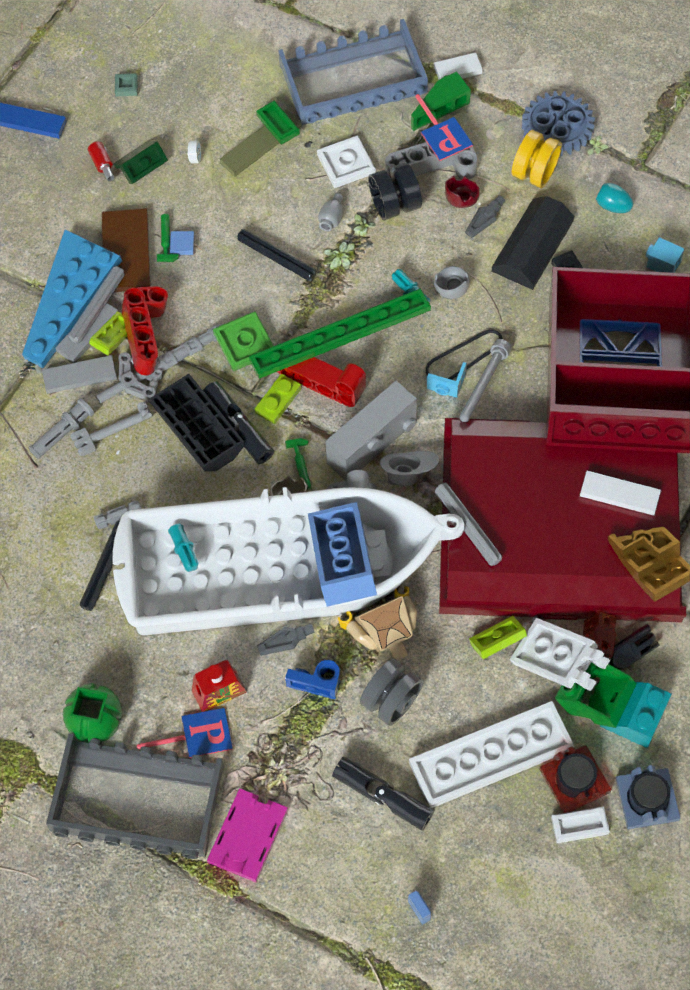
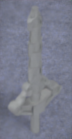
[96,324,223,404]

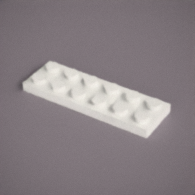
[409,701,575,808]

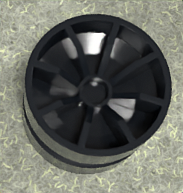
[368,162,422,221]

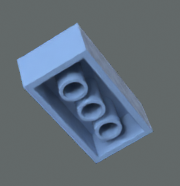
[308,502,377,607]

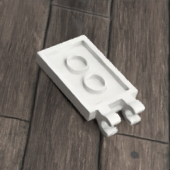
[509,618,610,691]

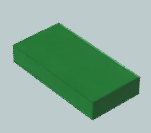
[256,100,300,145]

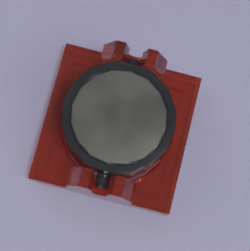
[539,745,612,813]

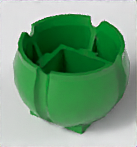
[62,683,122,742]

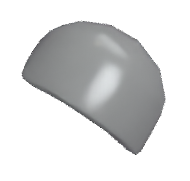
[434,266,470,300]

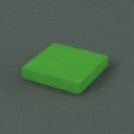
[213,311,274,372]

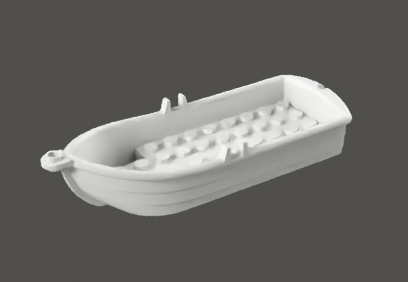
[113,487,464,635]

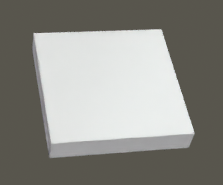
[317,135,376,189]

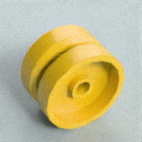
[511,130,562,189]

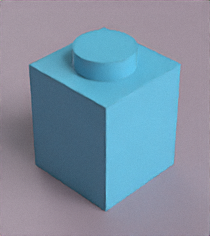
[645,237,684,273]

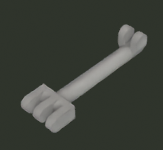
[70,402,152,456]

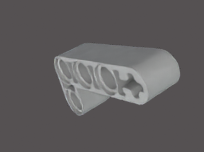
[385,142,477,180]

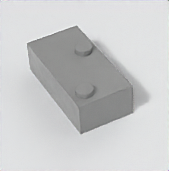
[325,381,417,481]

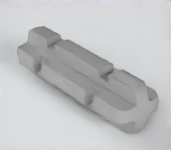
[94,501,142,530]

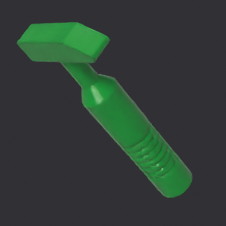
[157,214,179,262]
[285,438,312,491]

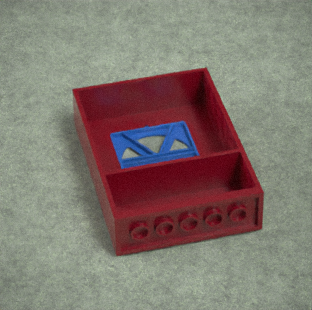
[546,267,690,453]

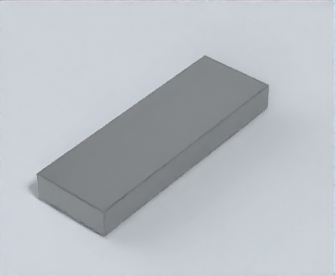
[55,303,118,363]
[42,355,117,394]

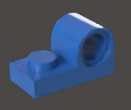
[285,660,340,700]

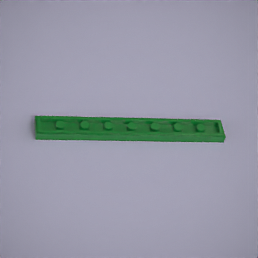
[249,288,431,379]

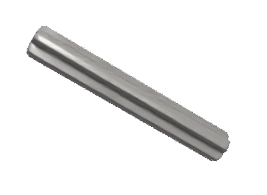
[68,266,124,344]
[435,483,502,566]

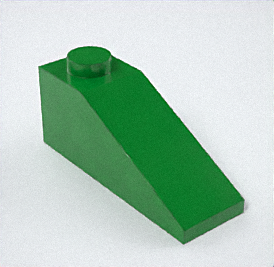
[411,71,471,131]

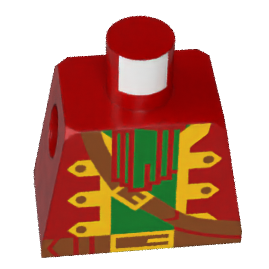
[192,660,247,712]

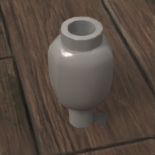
[318,193,343,232]

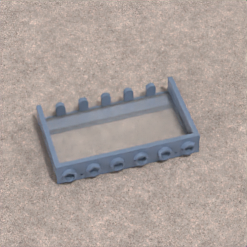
[278,19,428,125]

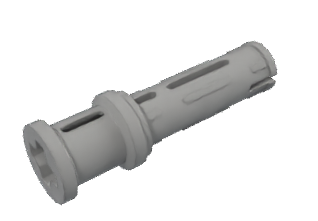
[28,398,94,459]

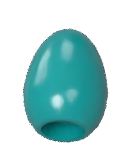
[596,183,634,214]

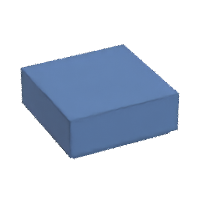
[170,231,194,255]
[408,891,431,925]

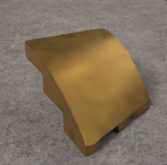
[608,527,690,602]

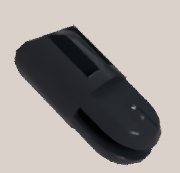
[606,624,660,670]

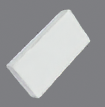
[434,52,482,80]
[551,806,610,843]

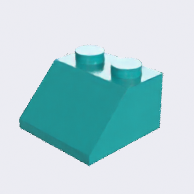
[600,682,672,748]

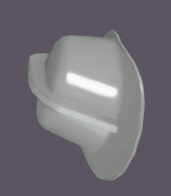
[380,451,439,486]

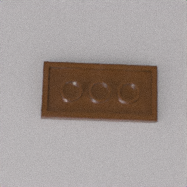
[102,208,151,293]

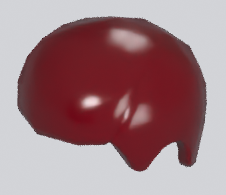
[445,176,480,208]

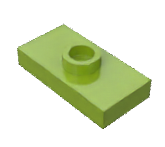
[89,311,127,356]

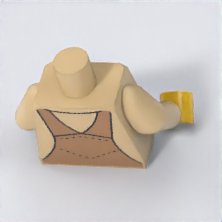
[338,586,417,660]

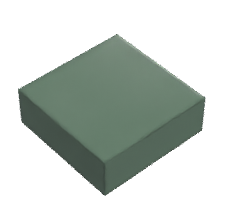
[115,73,138,97]

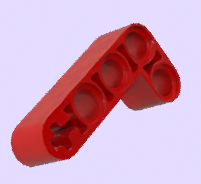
[122,286,168,376]
[277,357,366,407]

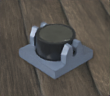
[616,765,680,830]

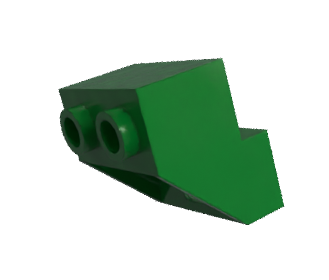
[555,662,637,728]

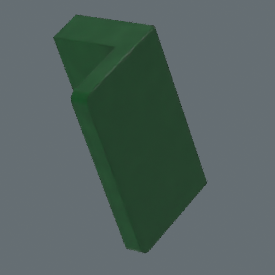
[113,141,168,184]

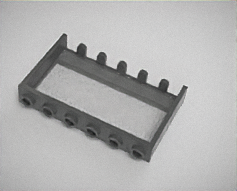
[46,734,224,859]

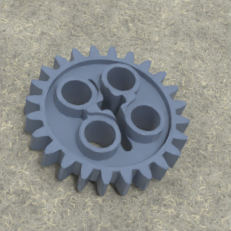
[522,91,595,156]

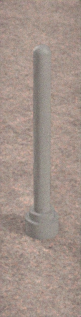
[460,339,512,422]

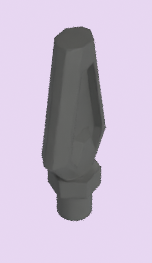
[465,195,505,238]
[257,623,315,656]

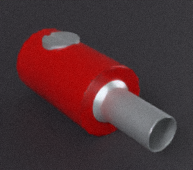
[87,141,114,181]

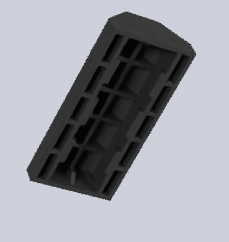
[491,196,574,290]
[149,374,245,472]

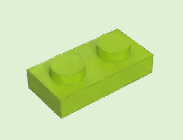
[254,374,301,424]
[469,616,527,659]

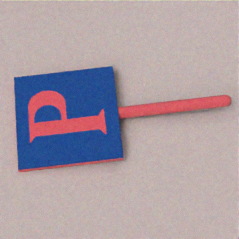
[415,94,473,161]
[137,708,233,758]

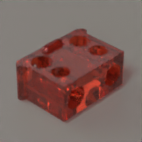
[583,610,616,658]

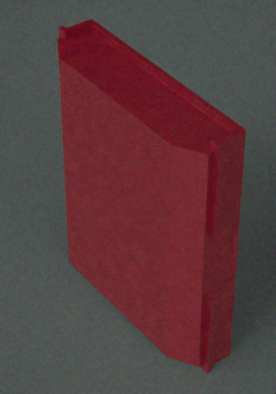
[439,418,686,623]

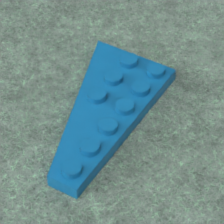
[22,230,122,368]

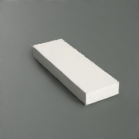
[580,471,661,515]

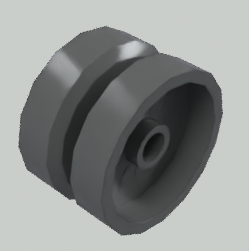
[360,658,424,726]

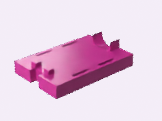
[207,788,288,883]

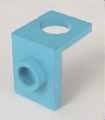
[427,362,467,398]

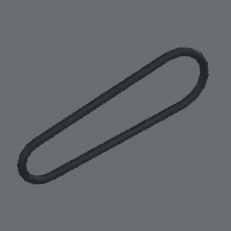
[426,329,503,380]

